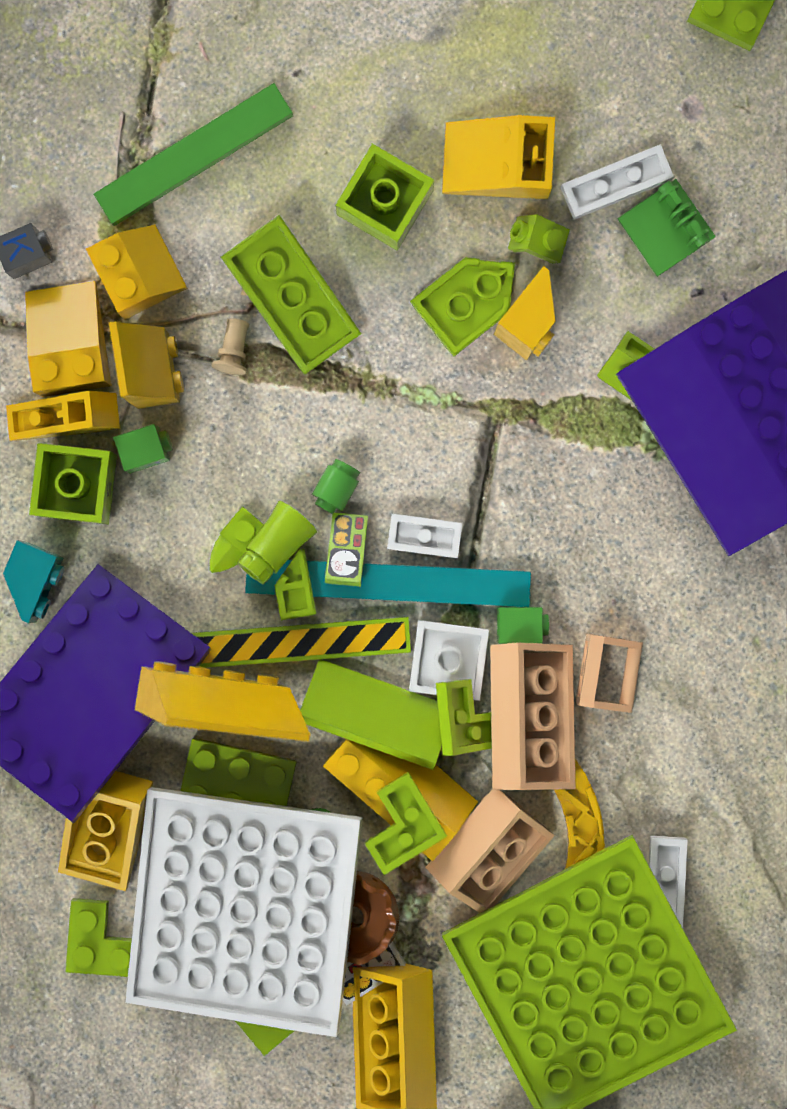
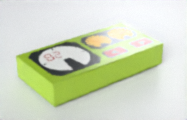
[325,512,368,587]

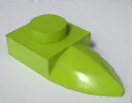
[210,506,264,573]

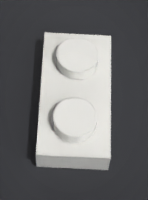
[387,514,462,559]

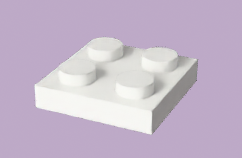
[409,620,489,701]

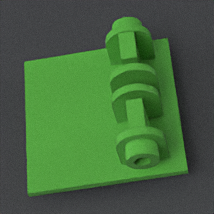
[618,179,716,277]

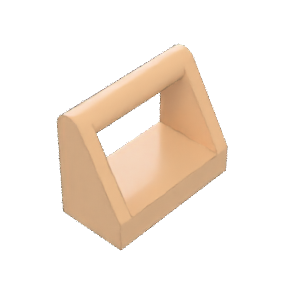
[575,633,643,713]

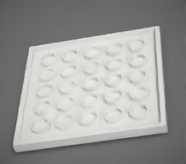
[125,787,363,1037]

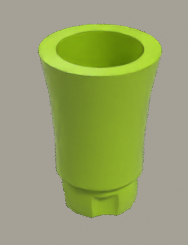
[237,501,317,585]

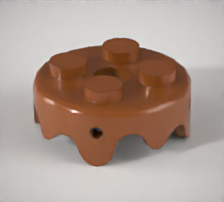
[347,871,400,965]

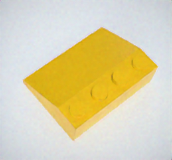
[135,661,310,742]

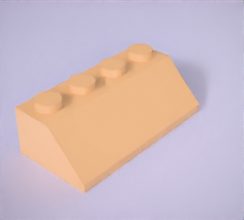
[490,642,576,790]

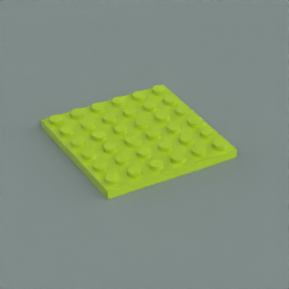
[442,835,737,1109]

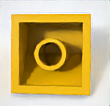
[86,225,188,320]
[493,266,555,361]

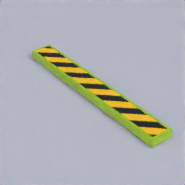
[192,617,411,668]

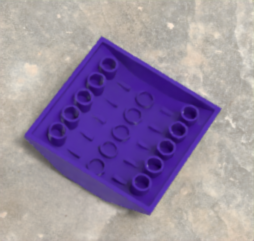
[616,270,787,556]

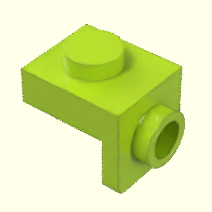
[508,214,570,264]

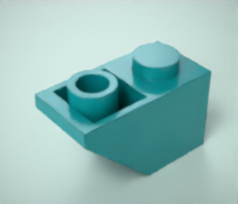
[3,540,65,623]

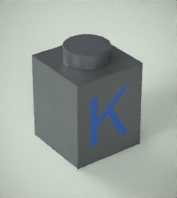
[0,223,53,279]

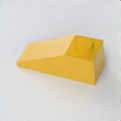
[6,391,120,441]

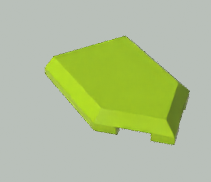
[410,257,515,357]

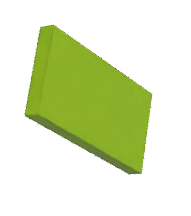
[220,215,362,375]
[300,659,442,770]

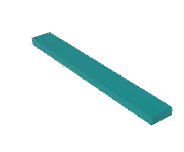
[245,560,531,607]

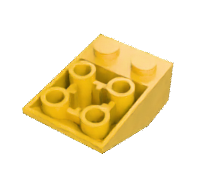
[442,115,555,199]

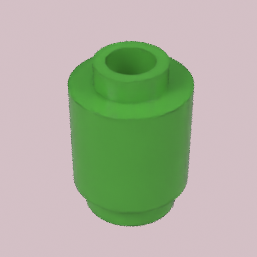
[312,459,360,514]

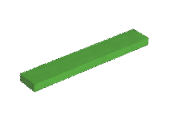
[93,83,293,226]

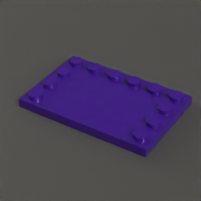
[0,564,211,823]

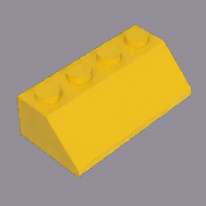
[323,739,478,861]
[353,964,437,1109]

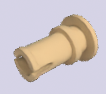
[211,318,249,375]

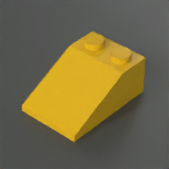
[25,281,112,397]
[109,321,184,409]
[58,771,153,891]

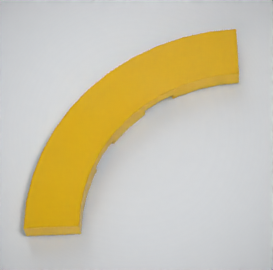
[553,759,605,869]

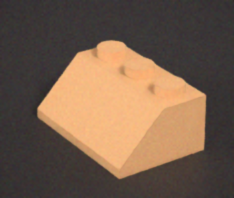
[425,790,555,913]

